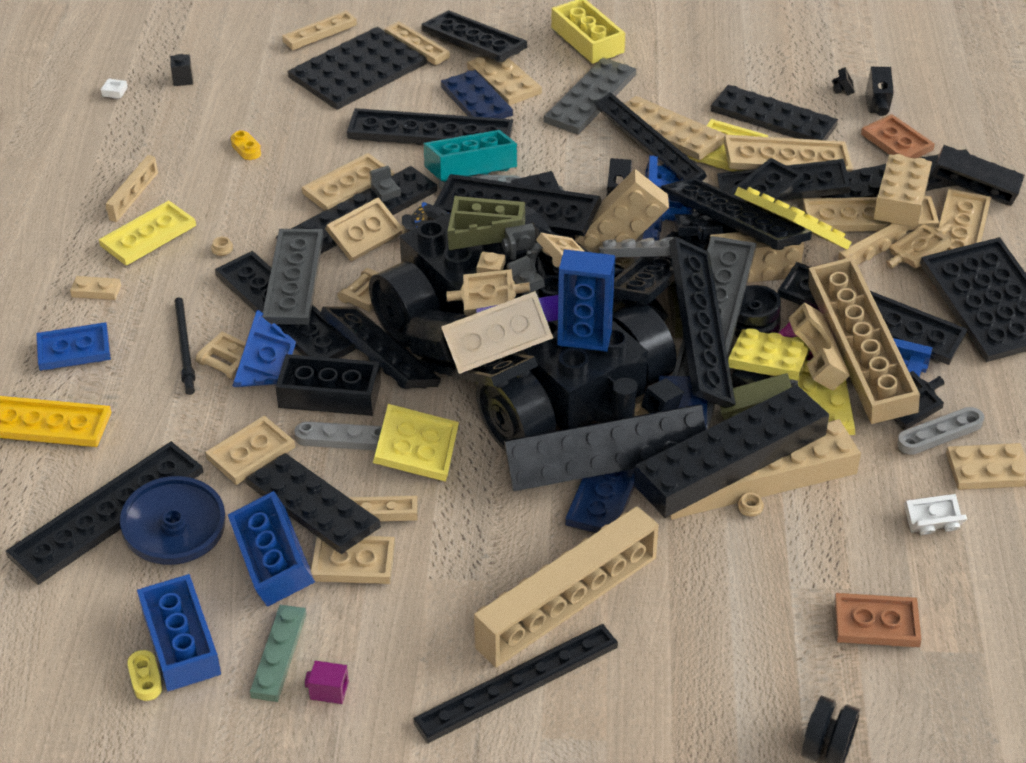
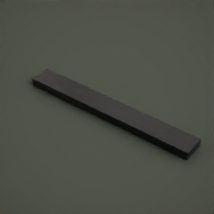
[595,92,707,181]
[413,624,618,744]

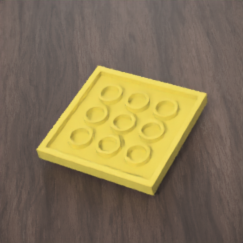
[734,187,851,250]

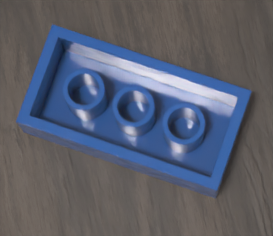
[558,249,615,351]
[228,491,315,607]
[137,574,222,692]

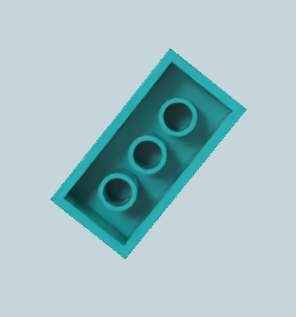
[423,130,517,182]

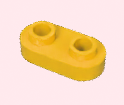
[231,130,261,160]

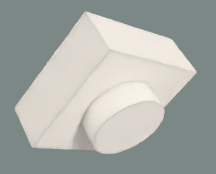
[101,79,128,99]

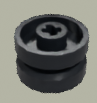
[734,285,781,337]
[801,695,861,763]

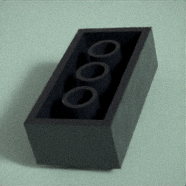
[275,354,381,416]

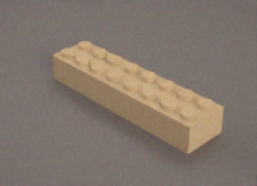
[809,257,920,424]
[669,419,861,520]
[474,506,659,668]

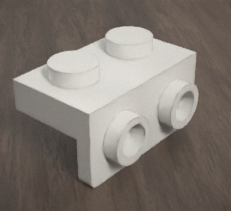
[904,494,967,535]

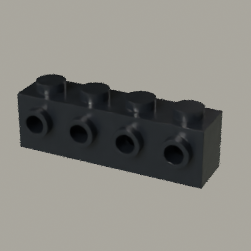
[931,145,1025,206]

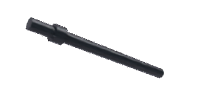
[174,297,196,395]

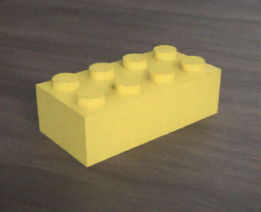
[551,0,625,64]

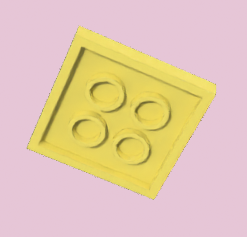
[687,119,768,172]
[728,329,810,381]
[373,404,459,482]

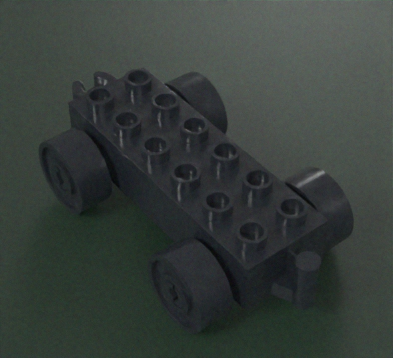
[369,205,677,451]

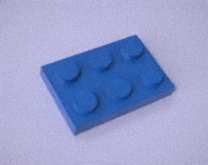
[36,322,111,371]

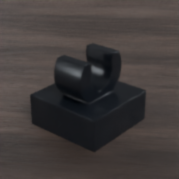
[832,67,855,95]

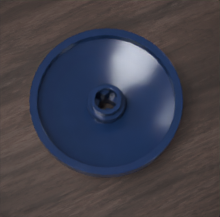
[120,476,226,565]

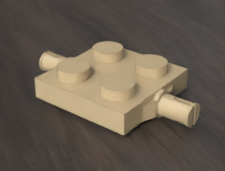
[886,221,953,269]
[446,269,530,316]

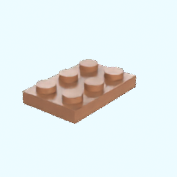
[861,114,935,159]
[834,593,922,647]

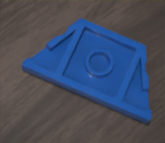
[232,310,296,387]

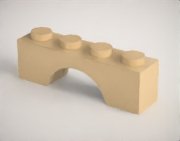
[788,303,850,391]

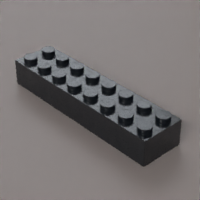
[634,385,829,518]

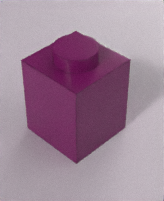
[305,660,349,704]

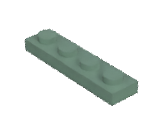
[250,605,307,702]

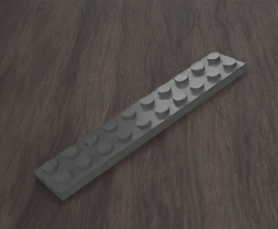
[672,236,756,429]

